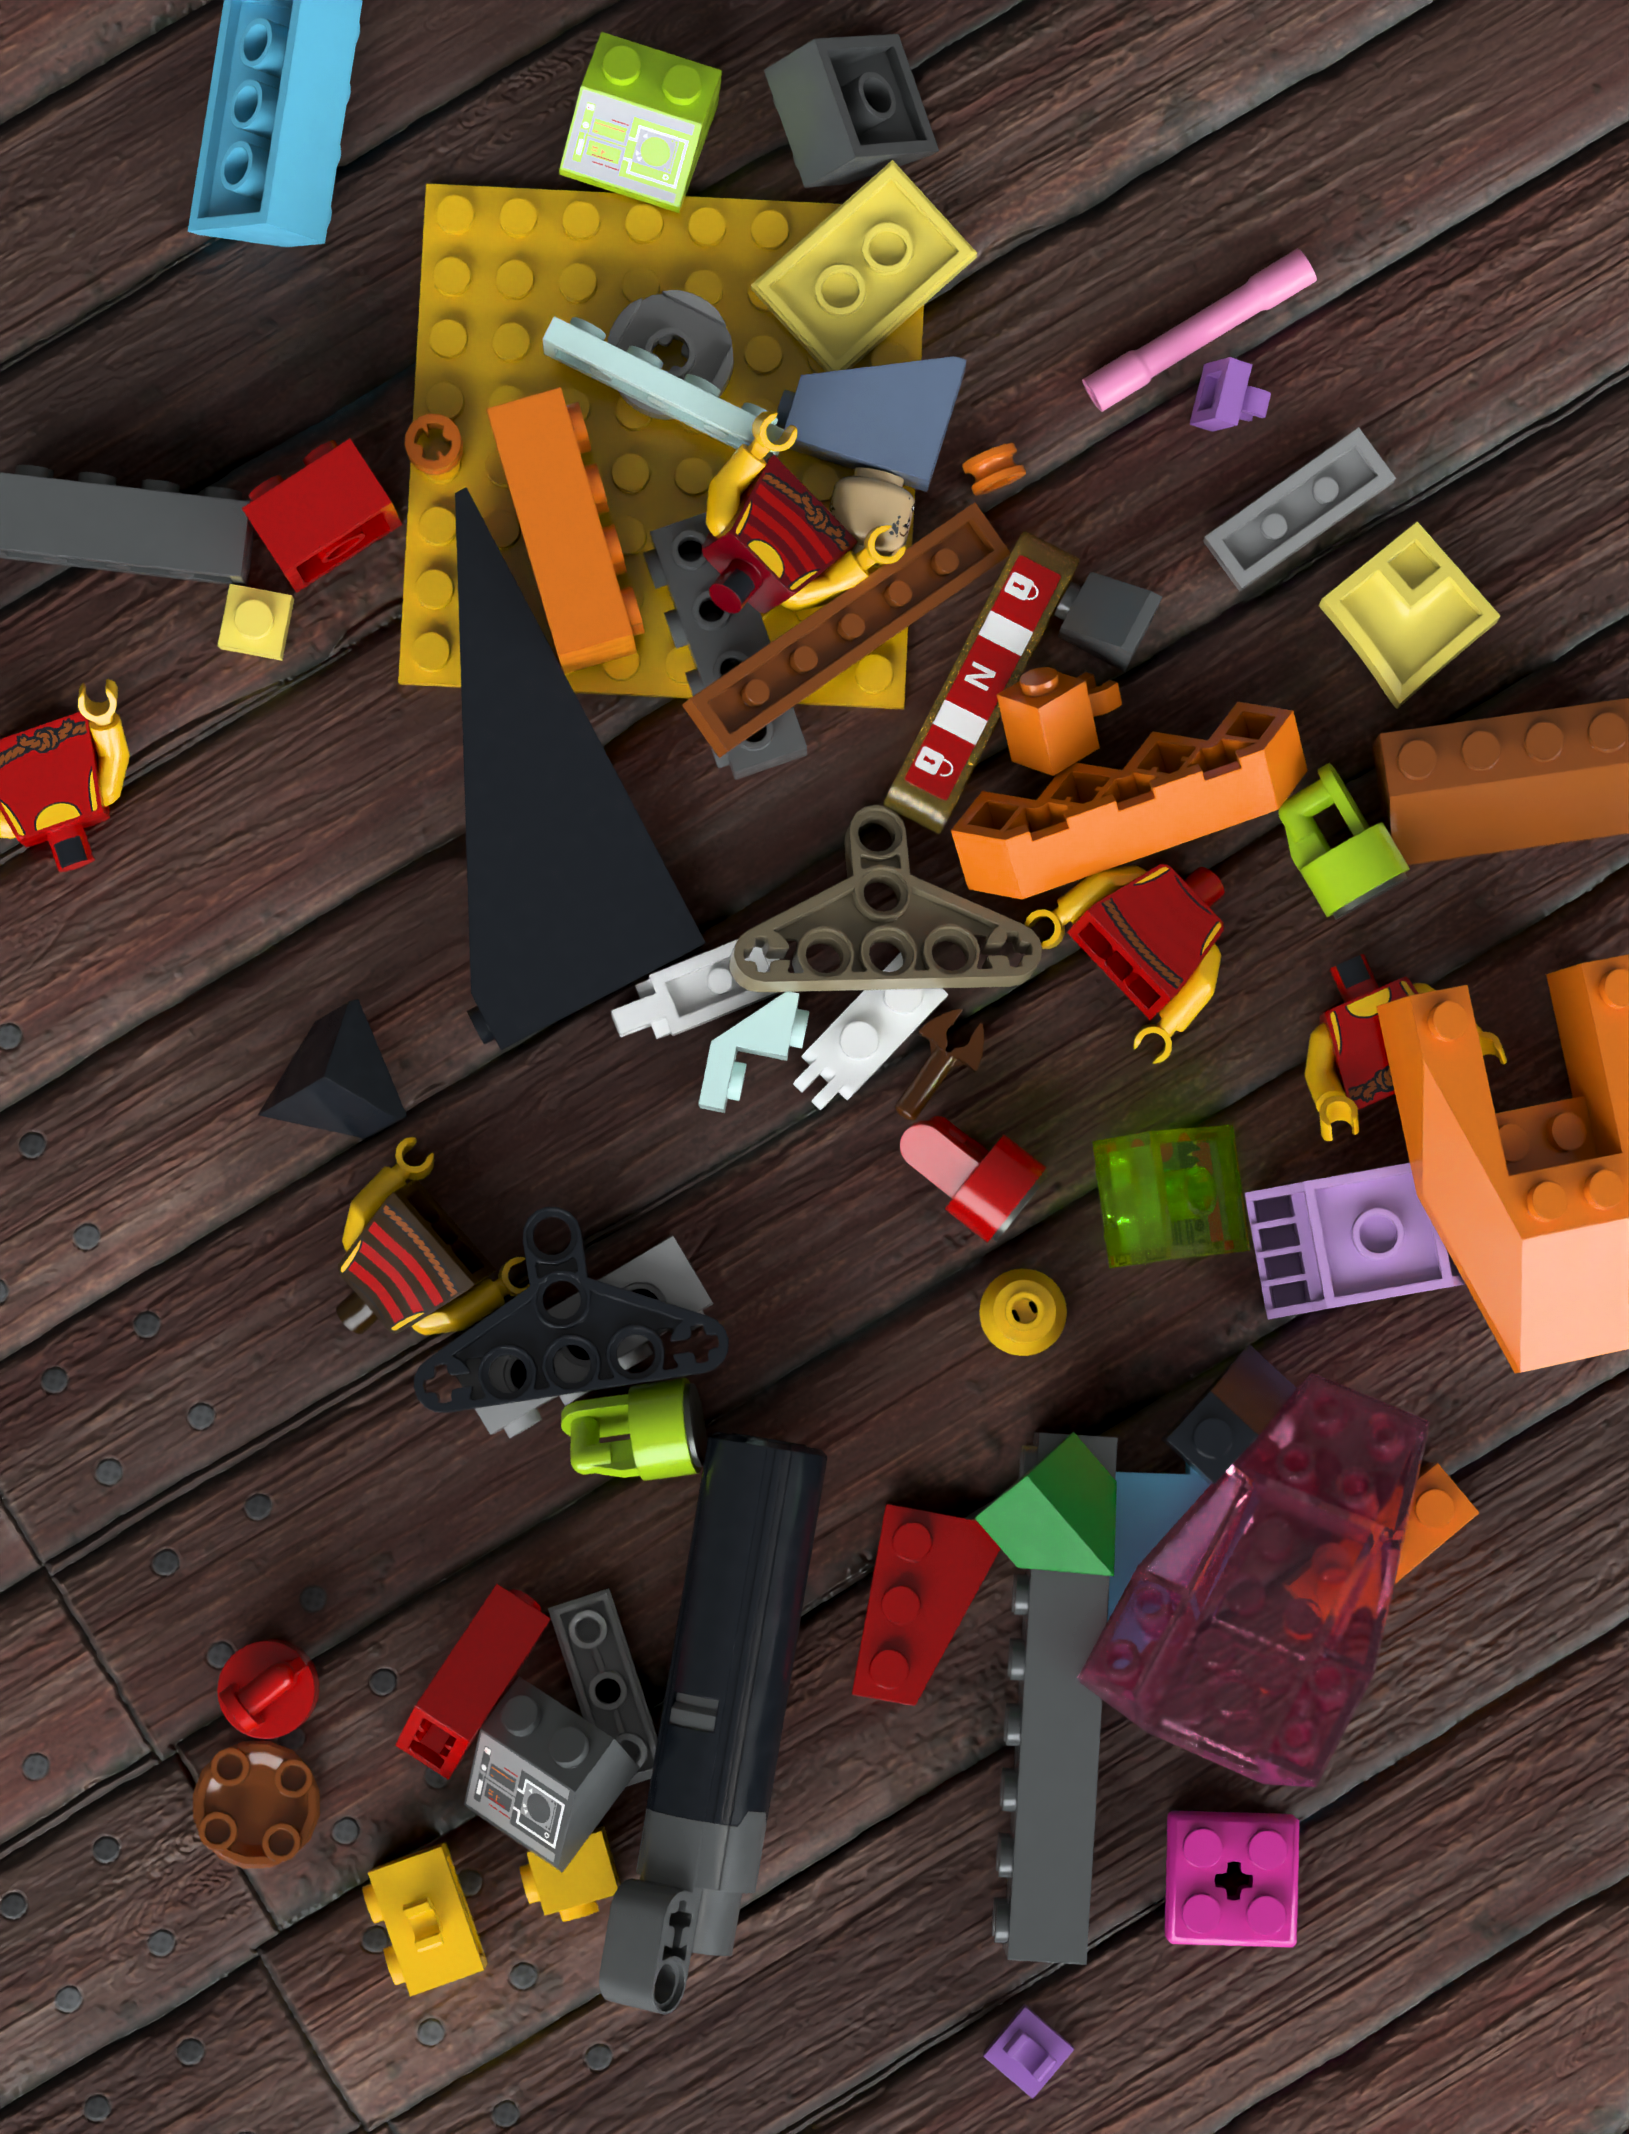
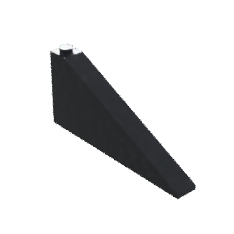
[455,487,706,1050]

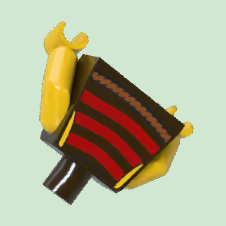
[336,1137,530,1336]

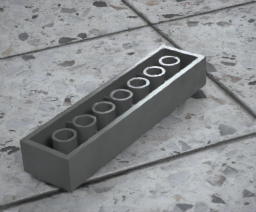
[992,1433,1118,1965]

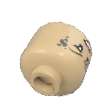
[829,467,915,566]

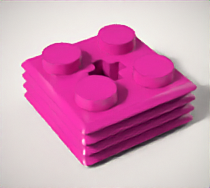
[1165,1811,1299,1947]

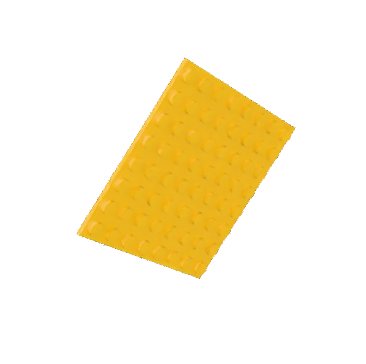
[398,183,924,709]

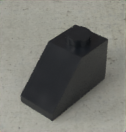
[1161,1344,1297,1484]

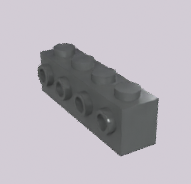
[643,512,807,780]

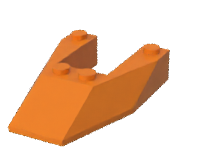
[1376,954,1629,1373]

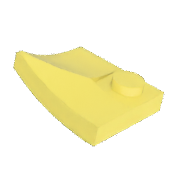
[1319,522,1500,709]

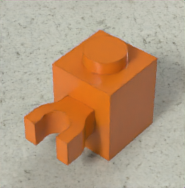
[997,667,1122,776]

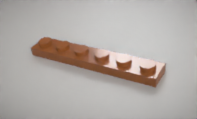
[682,502,1011,758]

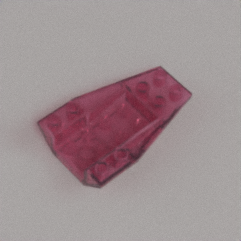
[1078,1373,1429,1787]

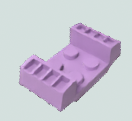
[1244,1163,1466,1319]

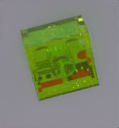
[1092,1125,1250,1268]

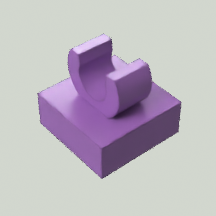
[1190,357,1271,432]
[983,2004,1075,2099]

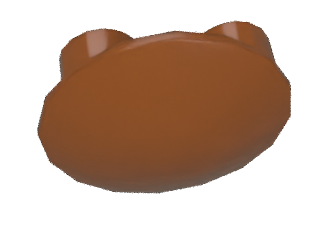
[193,1741,320,1869]

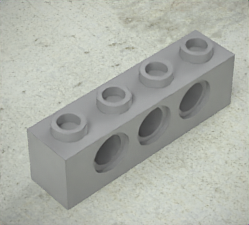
[455,1236,714,1439]

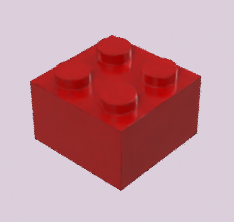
[242,438,402,593]

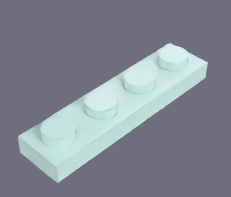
[542,316,784,460]

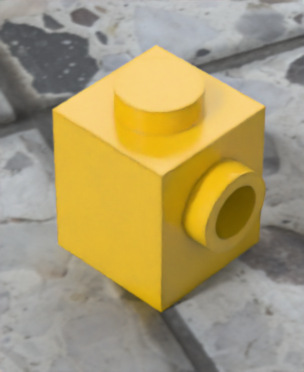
[519,1826,621,1922]

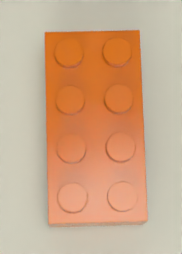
[486,387,645,674]

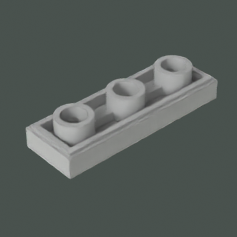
[548,1588,658,1787]

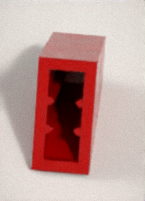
[395,1584,551,1780]

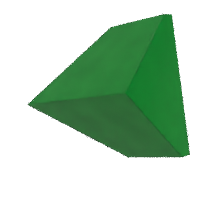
[974,1432,1117,1576]

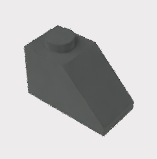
[1054,571,1162,672]

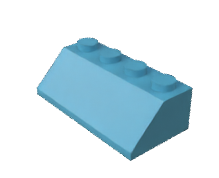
[188,0,363,247]

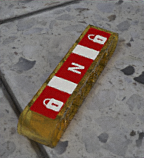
[883,530,1081,834]

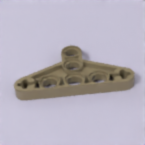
[729,805,1042,992]

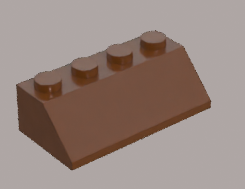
[1372,698,1629,866]

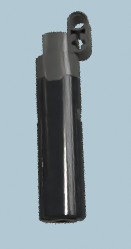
[599,1432,827,2015]

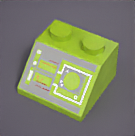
[559,32,722,213]

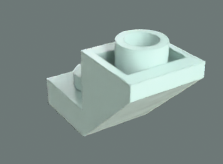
[699,992,810,1113]

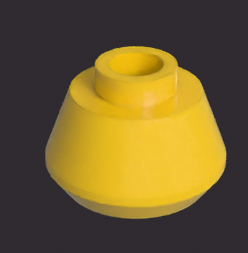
[979,1269,1067,1356]

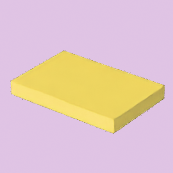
[751,160,977,372]

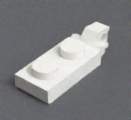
[611,939,782,1039]

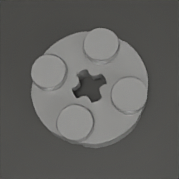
[607,290,734,420]

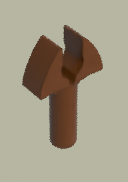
[895,1009,984,1121]

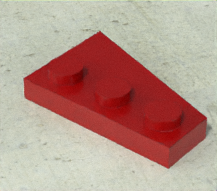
[851,1504,1001,1706]

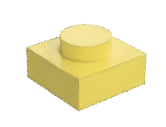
[218,584,294,661]

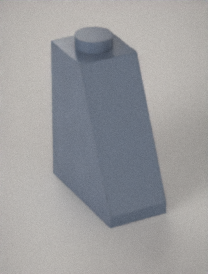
[776,356,967,492]

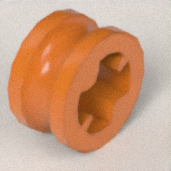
[404,413,463,475]
[962,443,1026,496]

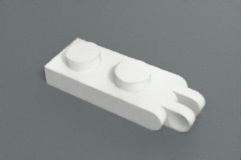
[793,952,948,1110]

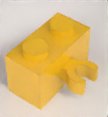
[362,1842,488,1997]

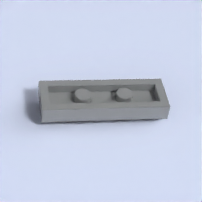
[1203,427,1396,592]

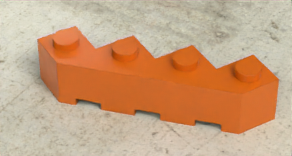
[951,702,1308,899]

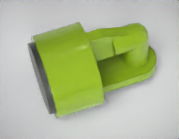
[1278,763,1410,920]
[561,1378,707,1481]

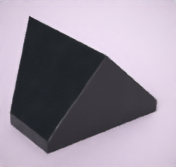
[258,999,407,1138]

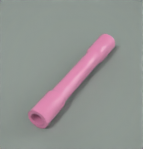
[1082,248,1317,412]

